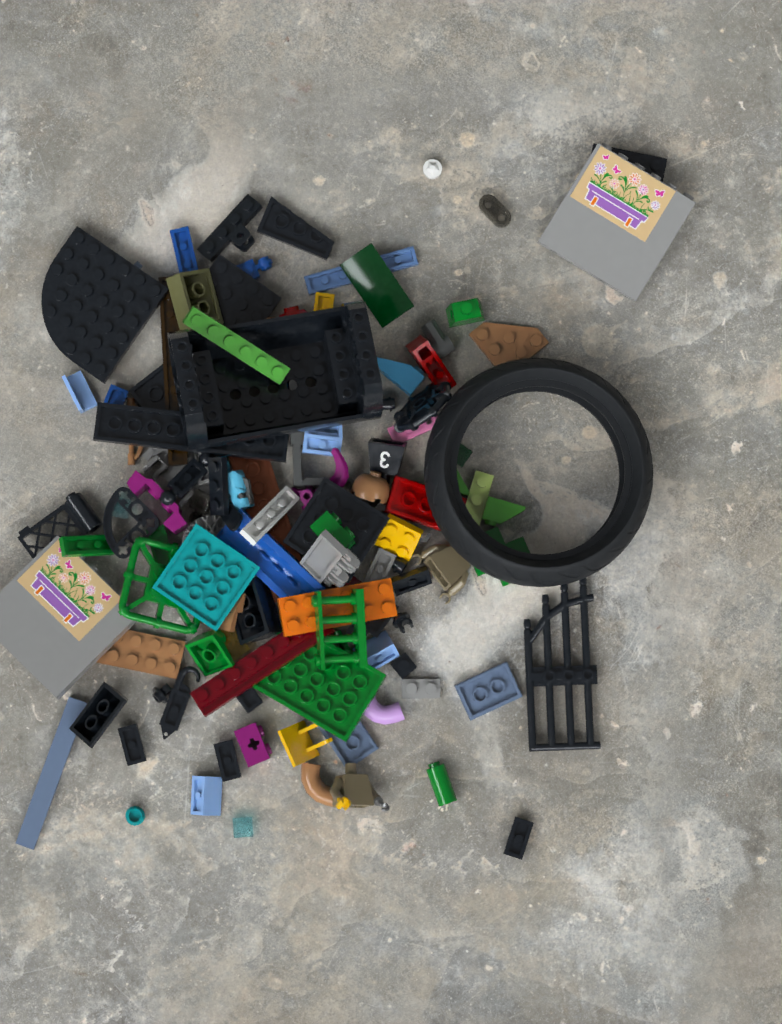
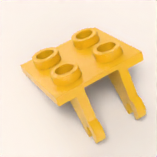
[277,720,333,767]

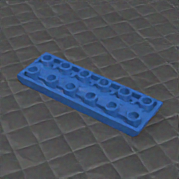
[216,508,326,598]

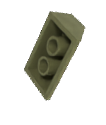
[166,268,224,332]

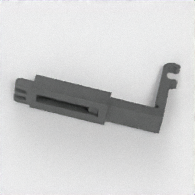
[288,380,354,489]

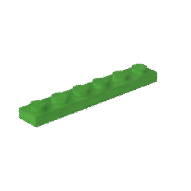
[182,306,290,385]

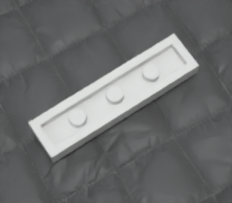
[239,485,300,546]

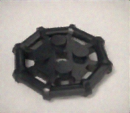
[394,381,452,433]

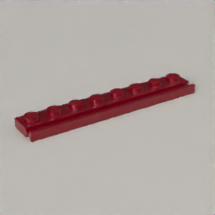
[190,628,335,717]

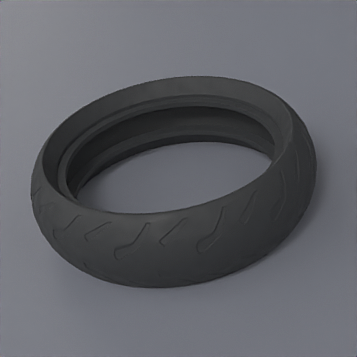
[424,358,653,587]

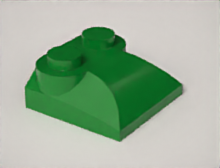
[185,629,235,676]

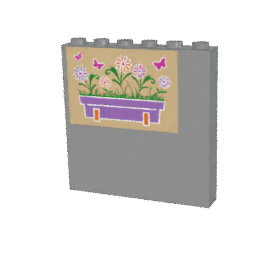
[537,143,696,302]
[0,535,140,700]

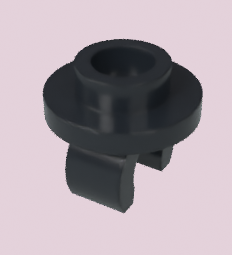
[393,612,414,633]
[152,683,172,704]

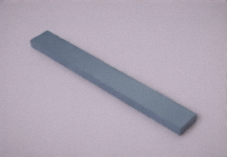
[15,697,88,850]

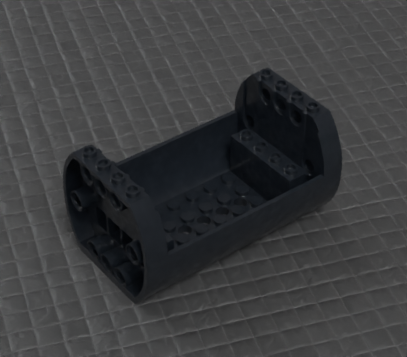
[168,300,383,451]

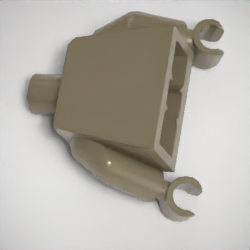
[411,544,470,604]

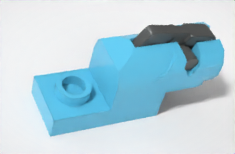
[222,456,255,511]

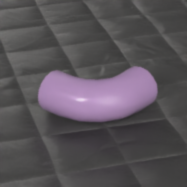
[364,696,405,725]

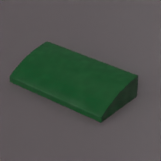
[340,243,414,328]

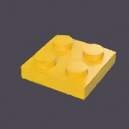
[375,513,424,562]

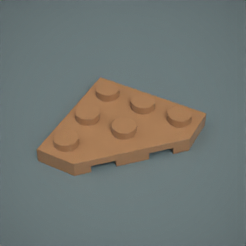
[469,322,549,366]

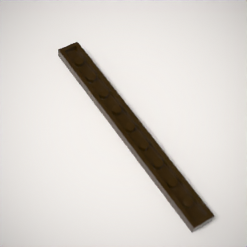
[158,276,188,466]

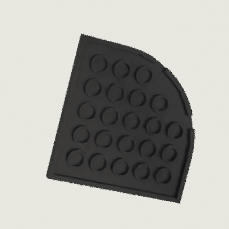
[41,226,169,384]

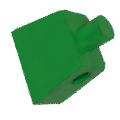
[446,298,485,328]

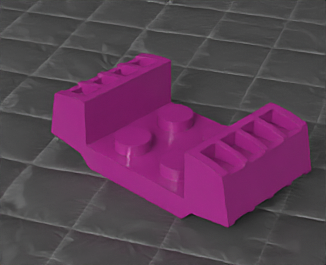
[127,471,189,535]

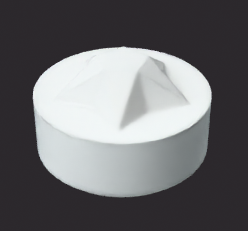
[423,159,442,179]

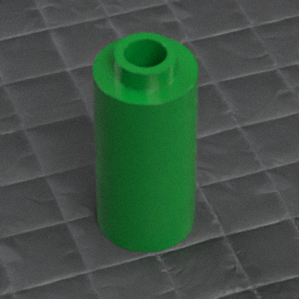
[426,761,457,807]

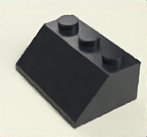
[235,577,283,645]
[69,682,128,748]

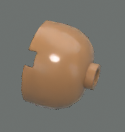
[350,470,390,504]

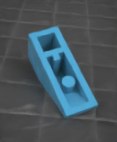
[377,357,425,397]

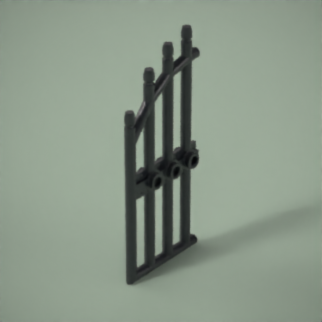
[523,578,601,752]

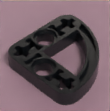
[103,487,160,559]

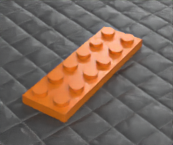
[277,578,398,637]

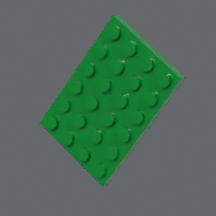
[253,633,387,743]

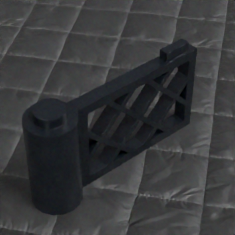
[17,492,103,559]

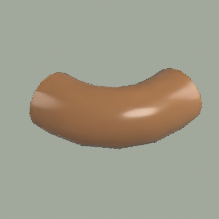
[301,762,333,807]

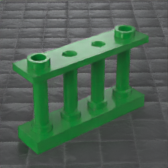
[311,588,368,670]

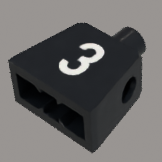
[368,438,407,483]

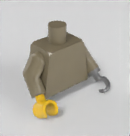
[330,763,390,812]

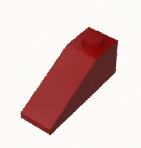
[405,335,457,388]

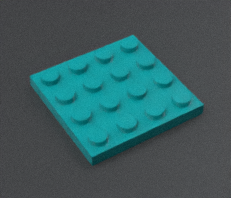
[152,523,260,631]

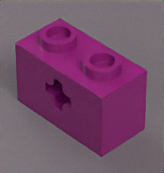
[234,722,272,767]

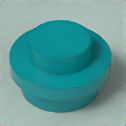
[125,806,145,826]

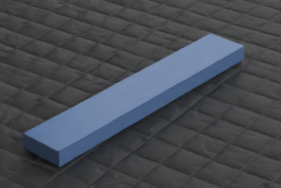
[304,246,419,296]

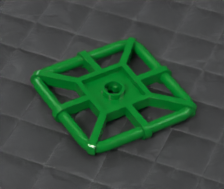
[118,536,200,634]

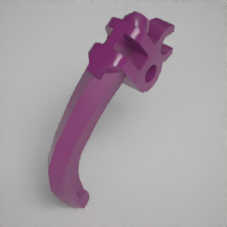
[290,447,349,510]

